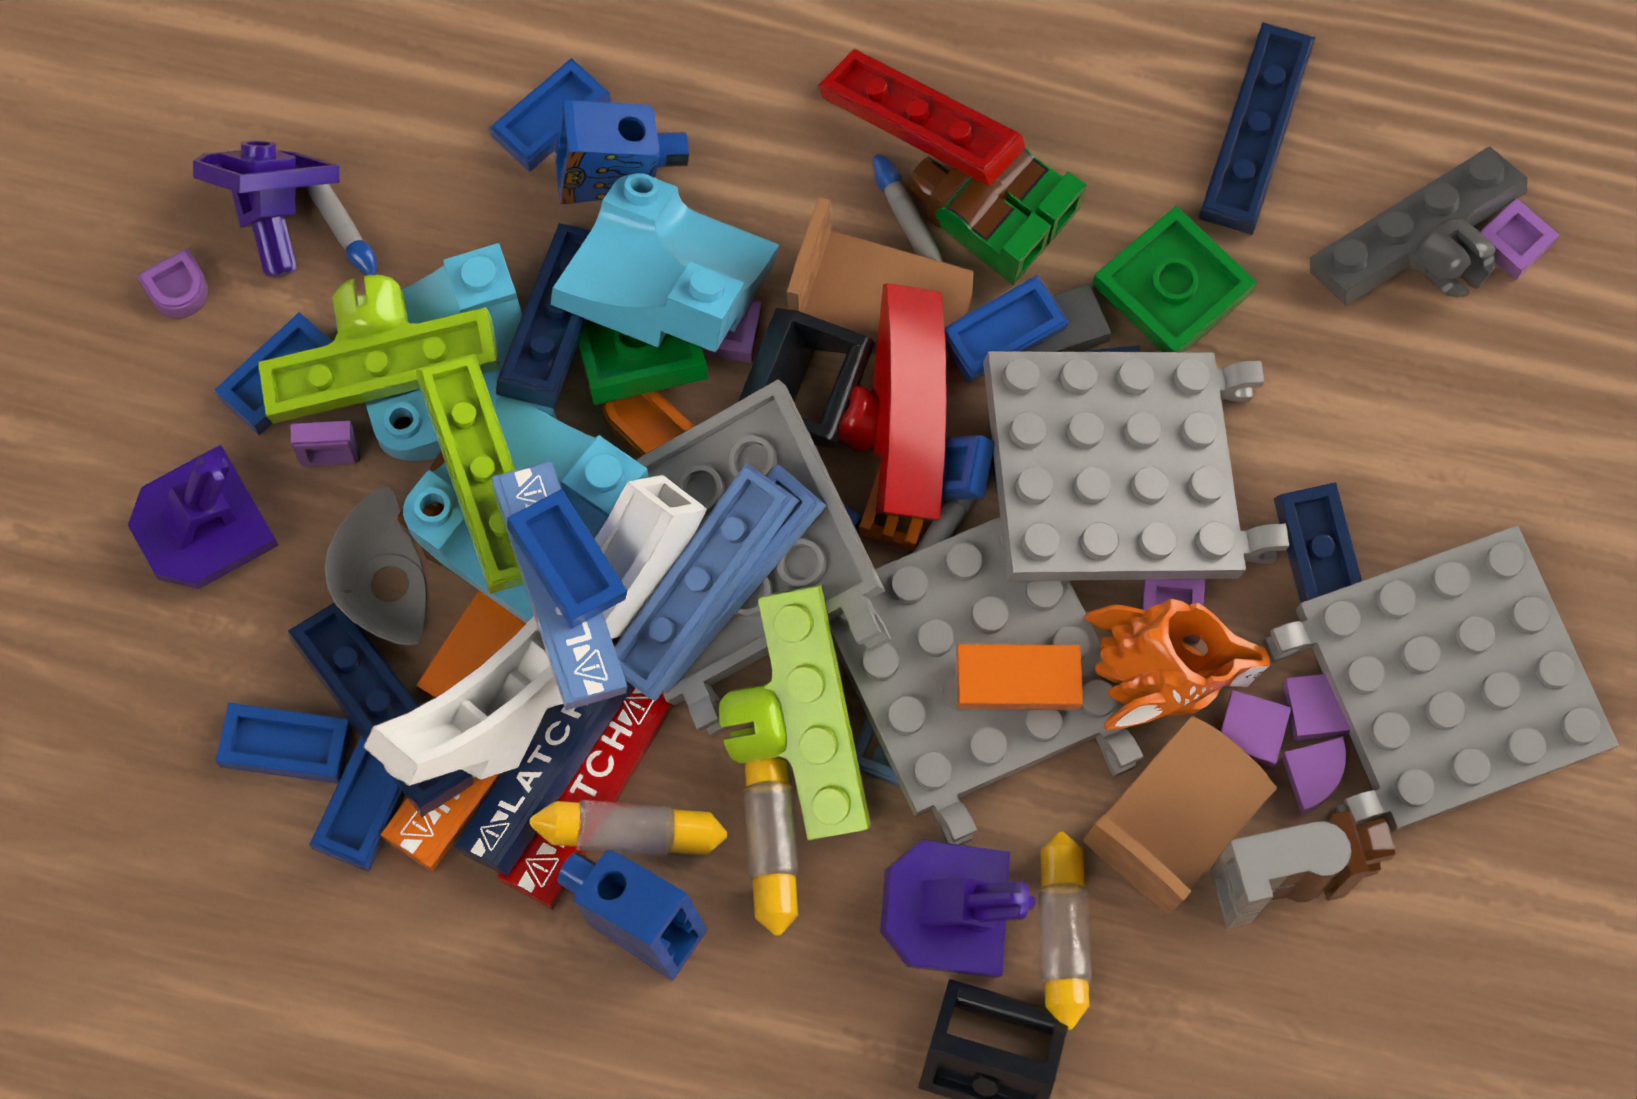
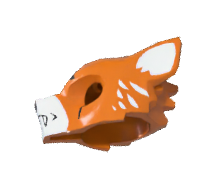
[1085,599,1270,730]

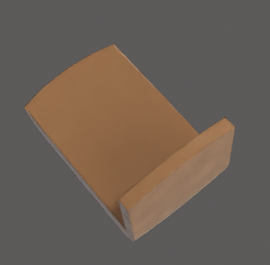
[787,197,974,361]
[1082,715,1277,915]

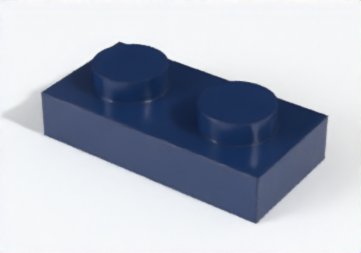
[1273,482,1362,603]

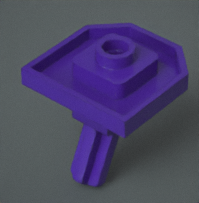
[193,141,340,277]
[128,445,279,589]
[880,840,1036,978]

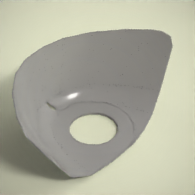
[324,486,426,645]

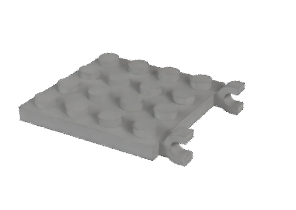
[983,351,1289,581]
[636,379,892,737]
[829,517,1143,845]
[1263,525,1619,832]

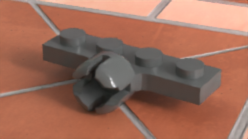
[1310,146,1527,306]

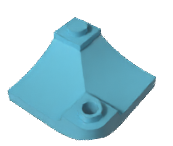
[550,173,779,353]
[365,243,556,462]
[403,396,649,624]

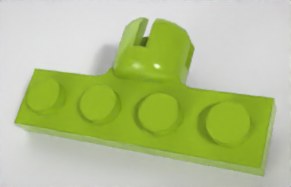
[258,275,501,424]
[719,584,871,840]

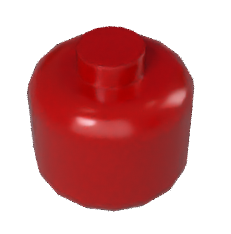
[838,385,879,451]

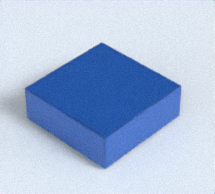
[941,435,994,501]

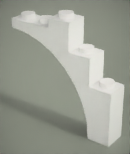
[364,475,707,786]

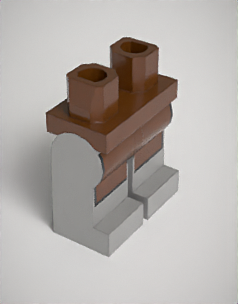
[1210,810,1396,929]

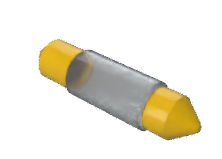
[743,757,799,936]
[530,800,727,856]
[1038,832,1092,1031]

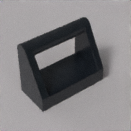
[738,308,875,448]
[918,979,1068,1099]

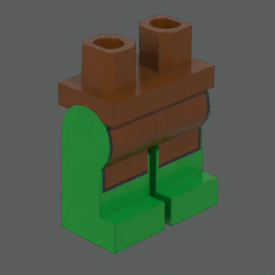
[909,148,1087,286]

